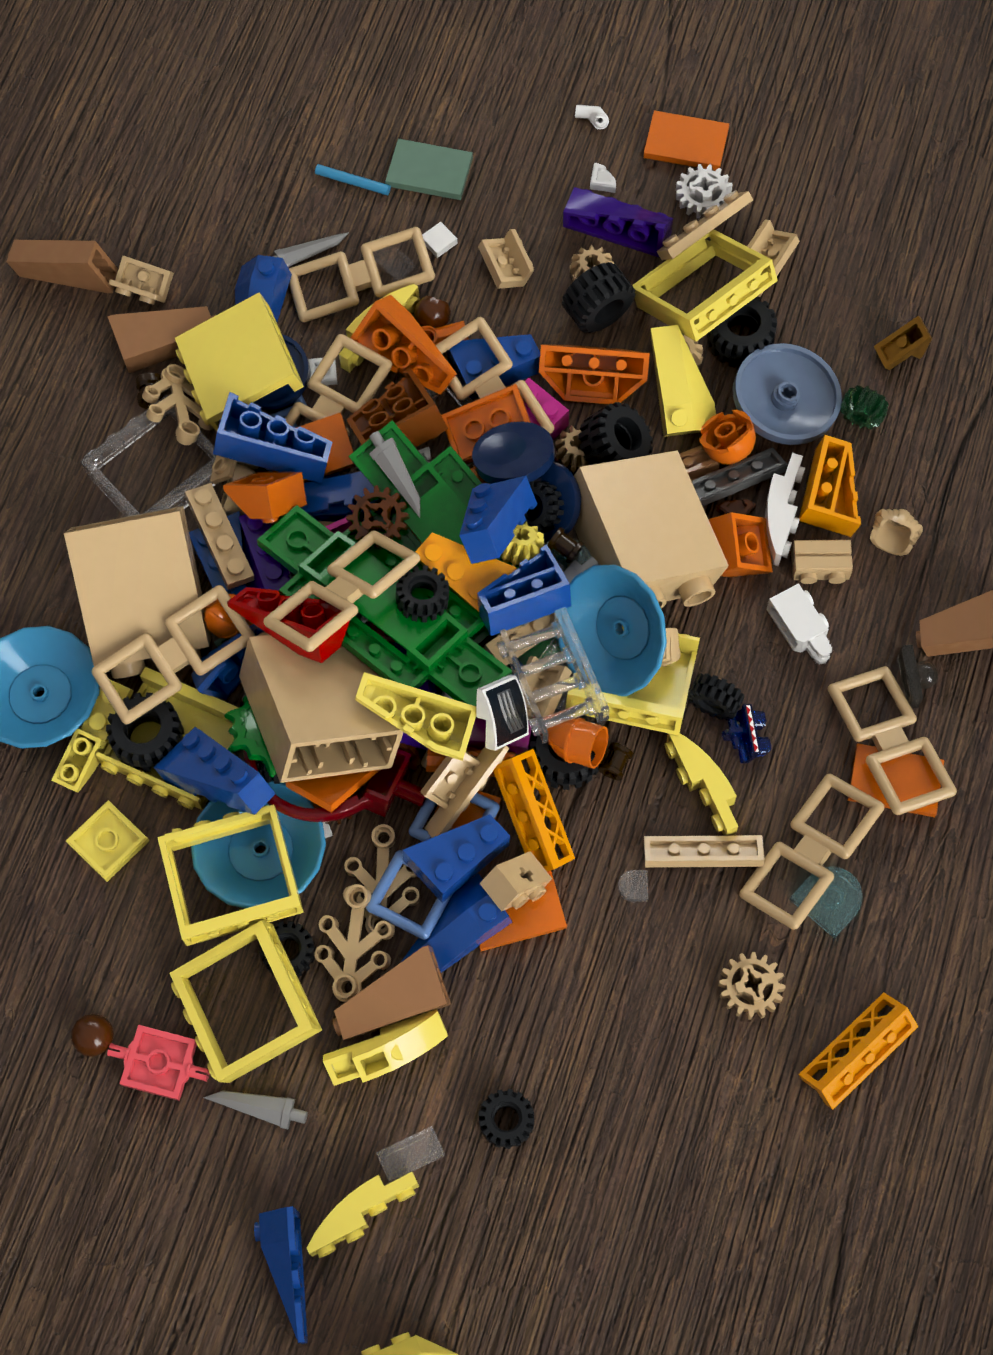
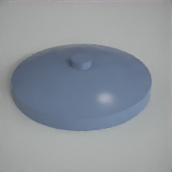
[733,343,842,445]

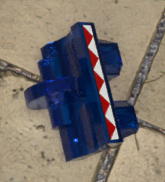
[721,704,772,763]

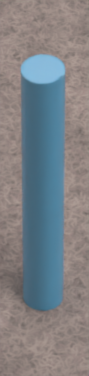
[315,164,391,196]

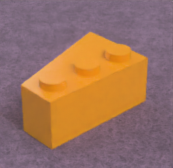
[415,532,517,612]

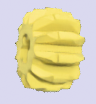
[501,521,544,567]

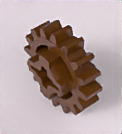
[346,485,410,549]

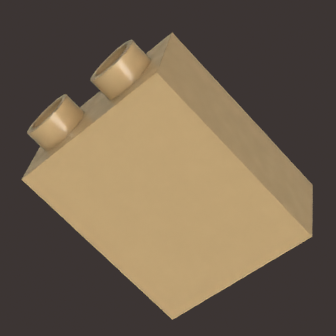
[574,450,729,609]
[64,506,212,679]
[239,632,404,783]

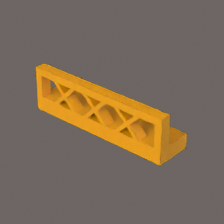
[493,748,575,871]
[798,992,918,1110]

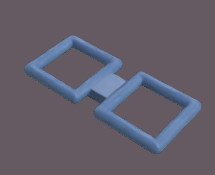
[366,793,500,940]

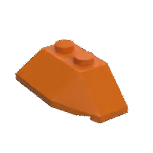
[539,344,650,404]

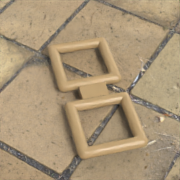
[289,227,435,322]
[435,317,554,434]
[285,334,393,482]
[263,531,420,652]
[91,585,255,724]
[828,666,957,815]
[739,774,885,930]

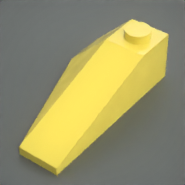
[650,325,716,437]
[355,672,476,761]

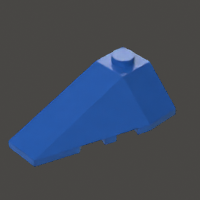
[254,1206,308,1344]

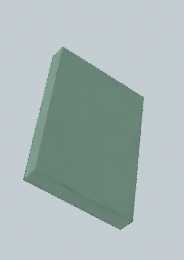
[385,139,473,200]

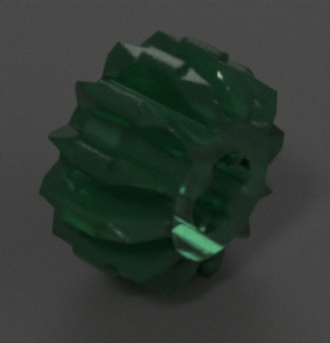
[840,385,889,429]

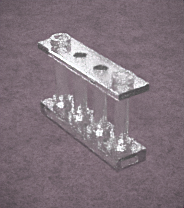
[497,607,609,744]

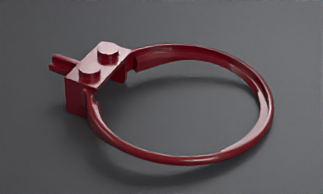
[244,749,426,822]

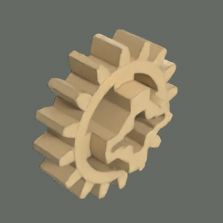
[718,952,786,1020]

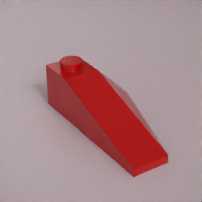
[227,587,350,663]

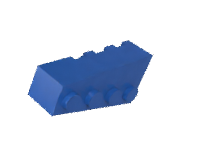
[213,392,333,484]
[153,727,276,815]

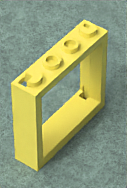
[632,229,778,341]
[157,804,304,946]
[169,920,322,1083]

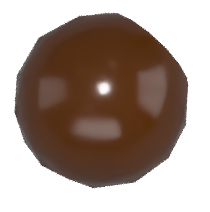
[414,295,451,328]
[71,1014,114,1056]

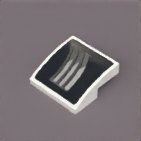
[476,674,529,751]

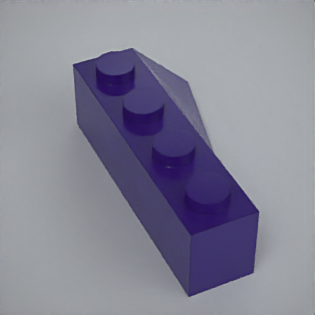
[563,187,673,258]
[239,514,291,591]

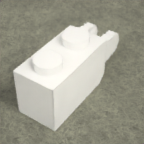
[766,583,832,664]

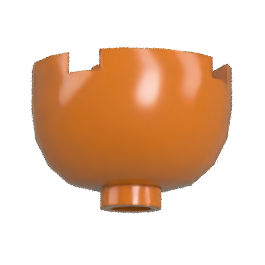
[699,410,756,465]

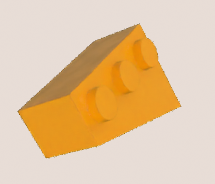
[799,435,861,537]

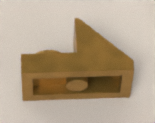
[874,316,932,370]

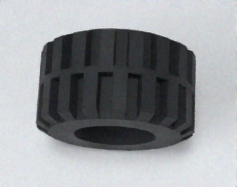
[562,262,636,333]
[707,296,777,367]
[578,402,653,465]
[106,692,184,772]
[530,710,602,790]

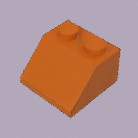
[223,472,307,523]
[708,512,773,577]

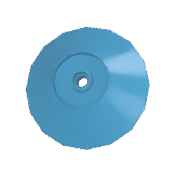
[556,565,667,696]
[0,626,100,748]
[191,781,326,909]

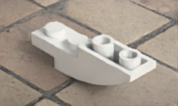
[765,453,805,567]

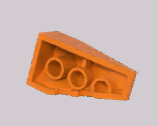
[350,295,457,395]

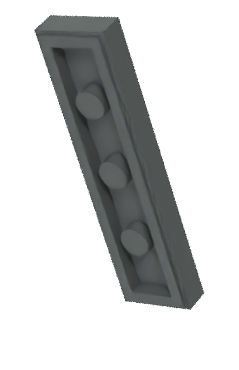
[692,447,788,506]

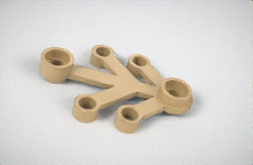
[142,364,213,445]
[343,824,420,936]
[314,884,395,1002]

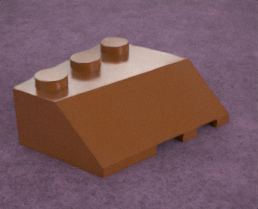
[346,367,448,448]

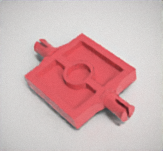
[107,1025,210,1101]

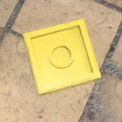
[66,800,149,882]

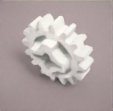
[676,164,732,219]

